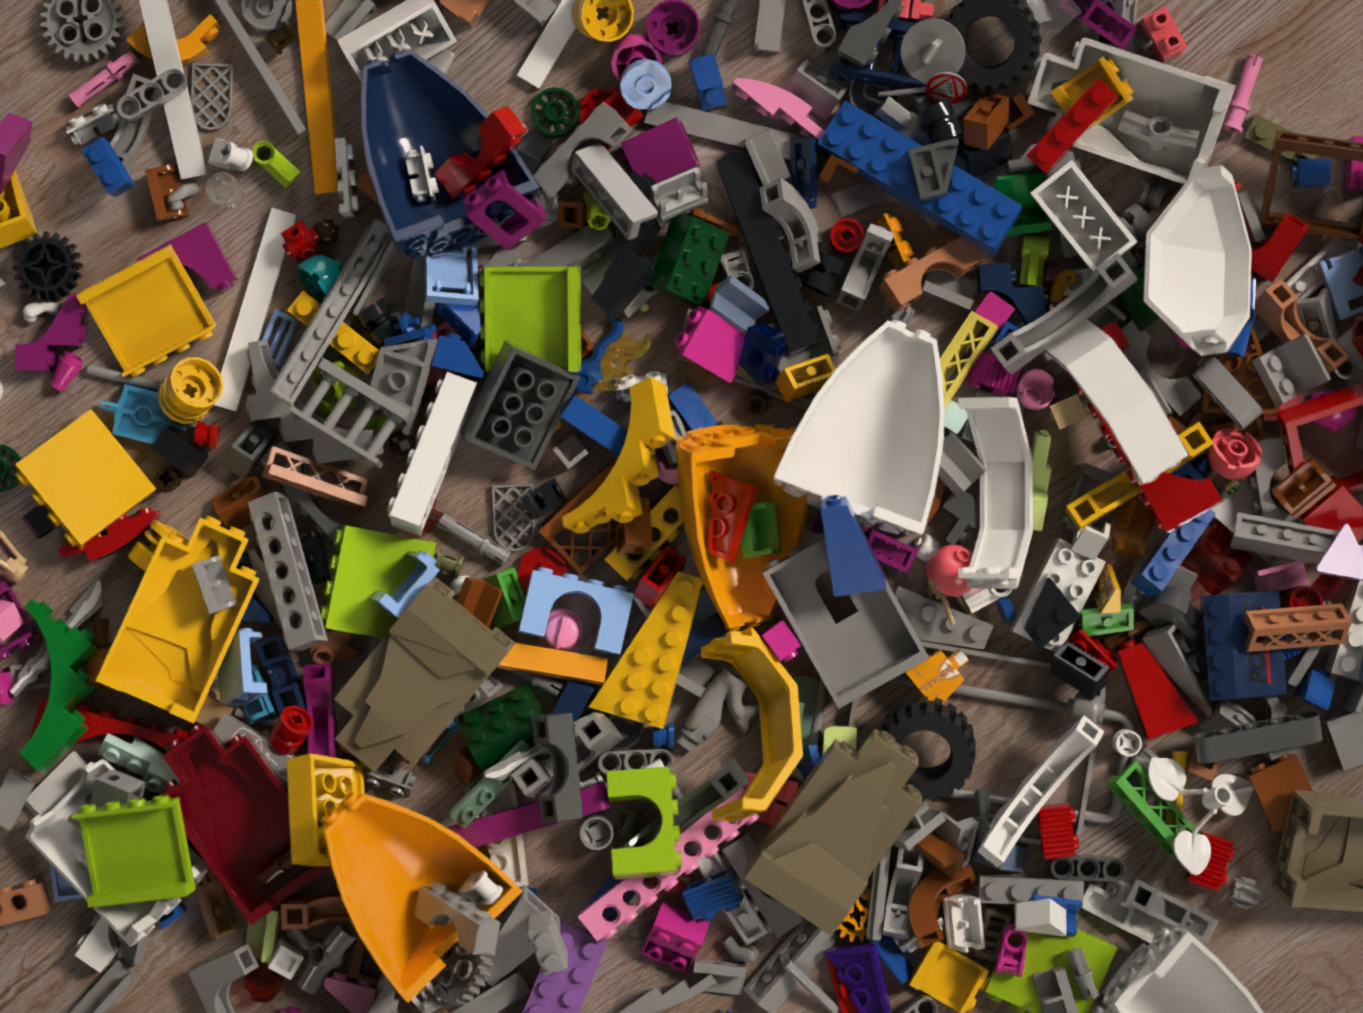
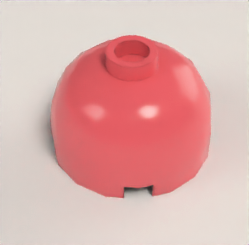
[1208,428,1262,480]
[926,544,973,597]

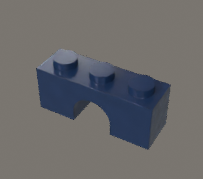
[255,633,307,715]

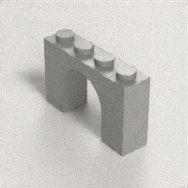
[511,712,624,799]
[188,943,259,1013]

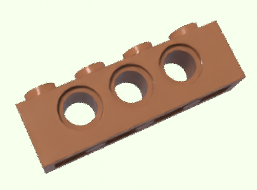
[0,879,52,926]

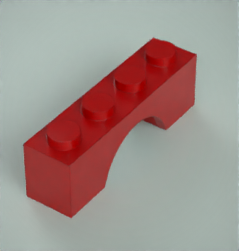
[1026,78,1119,176]
[435,106,527,198]

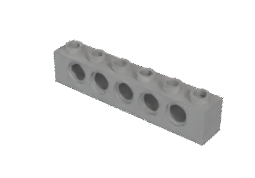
[248,492,328,651]

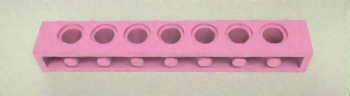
[578,787,760,941]

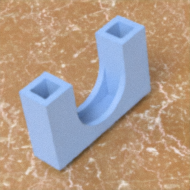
[517,567,634,656]

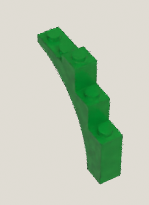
[19,599,99,773]

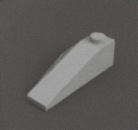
[1142,621,1216,717]

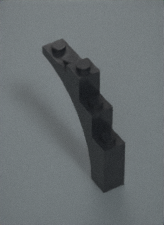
[591,165,659,319]

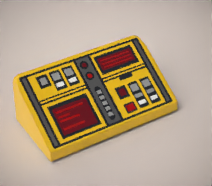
[1092,564,1121,614]

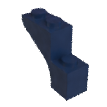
[977,263,1049,326]

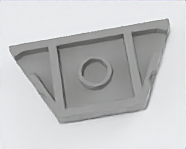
[370,339,438,436]

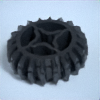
[12,231,83,301]

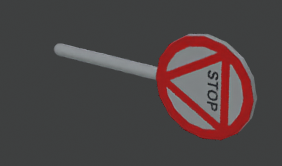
[877,72,967,104]

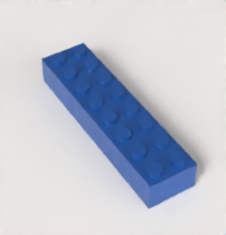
[817,100,1022,256]

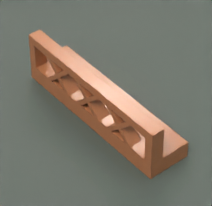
[262,446,368,509]
[1243,603,1352,652]

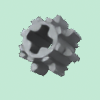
[882,304,915,329]
[1228,877,1261,910]

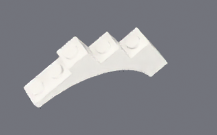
[978,715,1104,868]

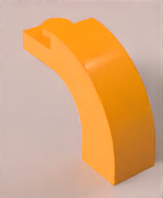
[126,14,221,66]

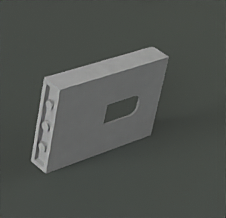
[762,532,929,709]

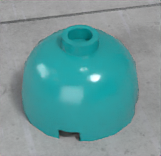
[296,255,343,304]

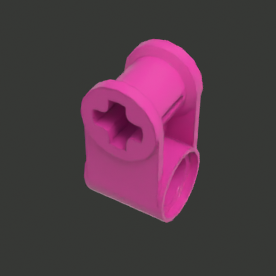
[994,924,1027,978]

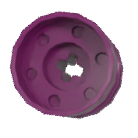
[645,0,700,58]

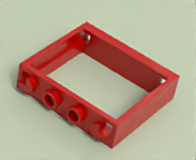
[1277,383,1363,494]

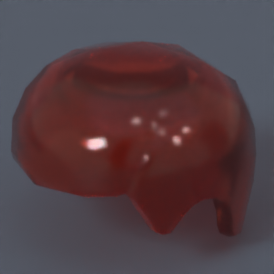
[244,960,284,1003]

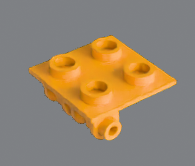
[875,213,914,269]

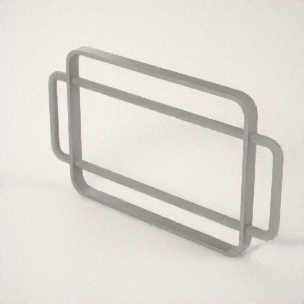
[809,641,1134,845]

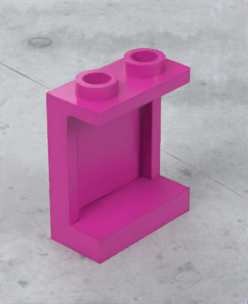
[673,306,756,383]

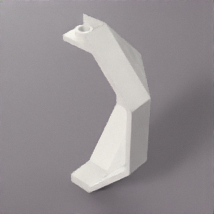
[1144,165,1252,355]

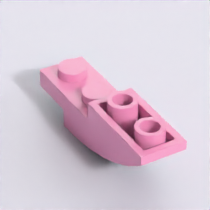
[733,78,825,143]

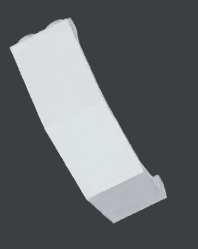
[1041,319,1188,486]
[958,397,1033,589]

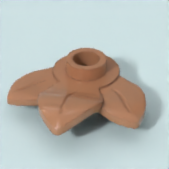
[310,629,359,664]

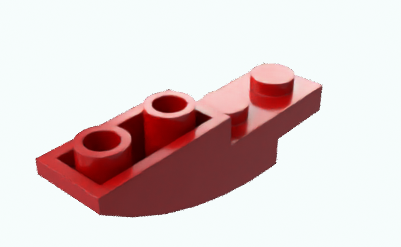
[58,507,161,561]

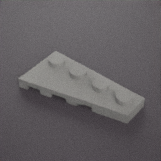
[894,586,994,650]

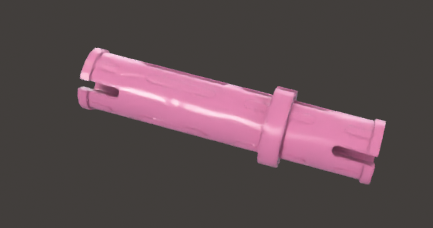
[69,49,140,108]

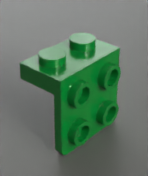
[994,171,1052,237]

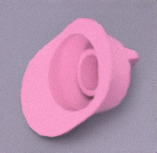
[537,608,583,653]

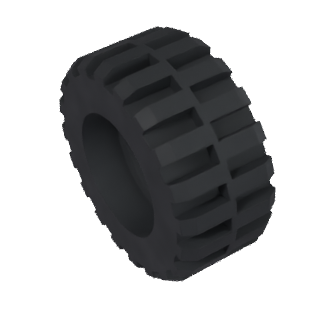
[945,0,1042,92]
[878,697,976,802]

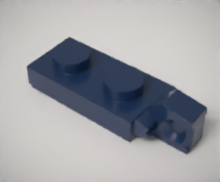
[791,137,818,209]

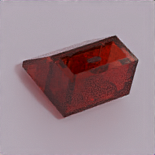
[1182,521,1253,595]

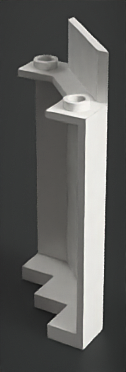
[24,751,209,947]

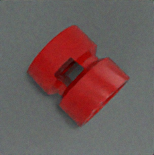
[829,218,864,255]
[1282,586,1323,608]
[268,706,313,754]

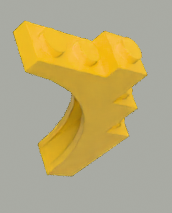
[562,377,675,534]

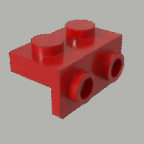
[1066,626,1118,674]

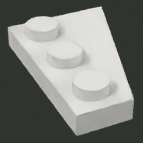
[335,138,359,219]

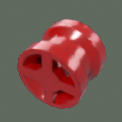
[194,421,220,449]

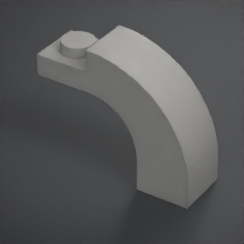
[760,178,823,273]
[836,224,894,312]
[882,847,924,940]
[1125,879,1219,944]

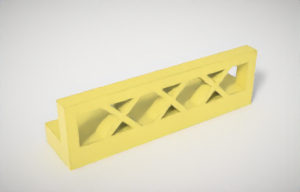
[940,311,999,409]

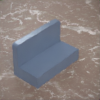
[710,275,770,336]

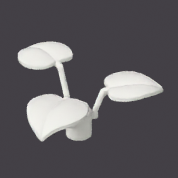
[1148,757,1254,876]

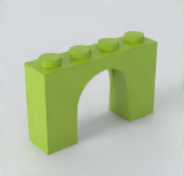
[607,767,682,880]

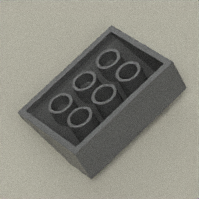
[460,340,580,470]

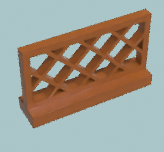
[537,458,655,574]

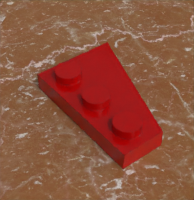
[708,470,758,561]

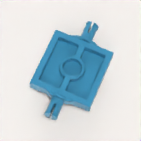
[100,384,188,444]

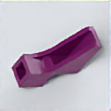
[15,294,88,372]
[303,663,338,758]

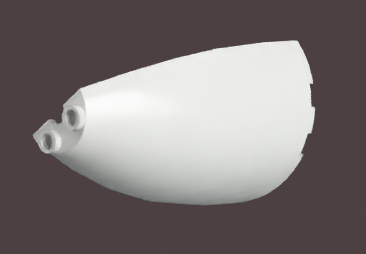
[773,320,945,536]
[1092,927,1264,1013]

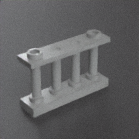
[289,358,414,469]

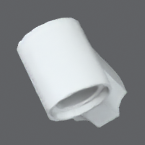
[962,588,1012,613]

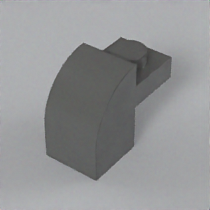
[940,491,980,545]
[1139,586,1201,637]

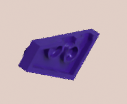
[824,943,892,1013]

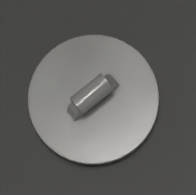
[901,18,965,84]

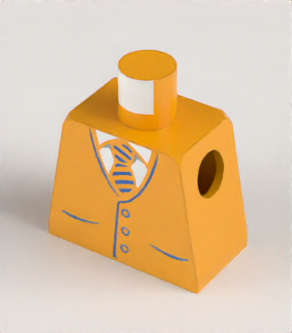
[905,649,969,703]

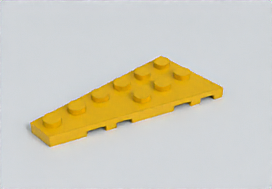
[589,571,703,729]

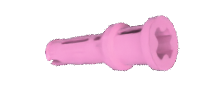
[1221,54,1263,134]

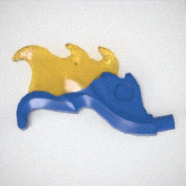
[571,314,651,394]

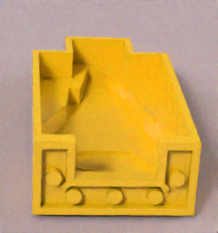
[96,515,260,723]

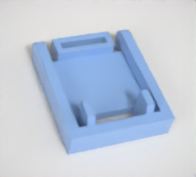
[1317,246,1363,320]
[424,247,479,306]

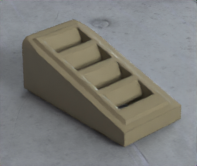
[972,903,1012,962]

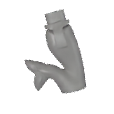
[677,668,759,753]

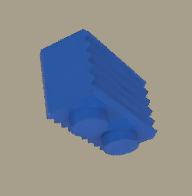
[81,137,135,197]
[682,868,744,921]

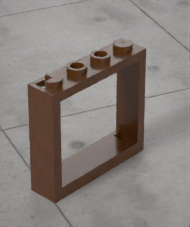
[1259,130,1363,242]

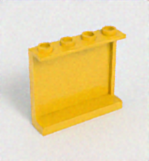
[76,244,217,377]
[15,409,156,550]

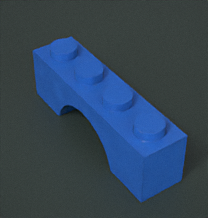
[1130,510,1216,598]

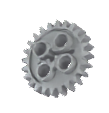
[40,0,125,63]
[433,941,495,1006]

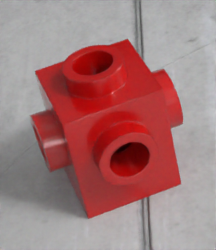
[281,220,324,264]

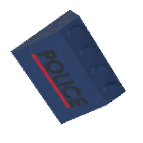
[1199,590,1287,701]

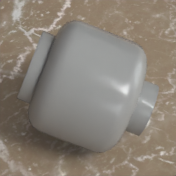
[1065,692,1106,725]

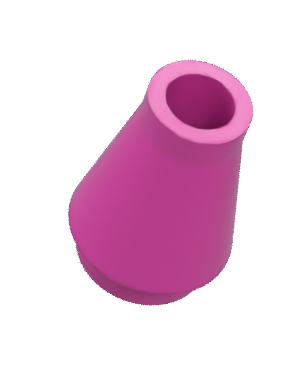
[50,351,84,392]

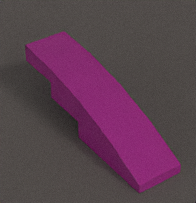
[1054,0,1138,50]
[810,509,918,573]

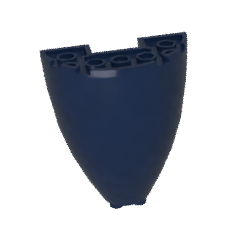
[361,49,539,259]

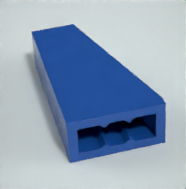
[561,395,628,457]
[820,494,886,597]

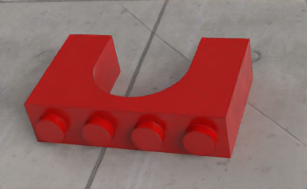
[1234,180,1309,283]

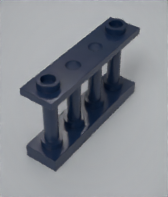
[829,9,927,96]

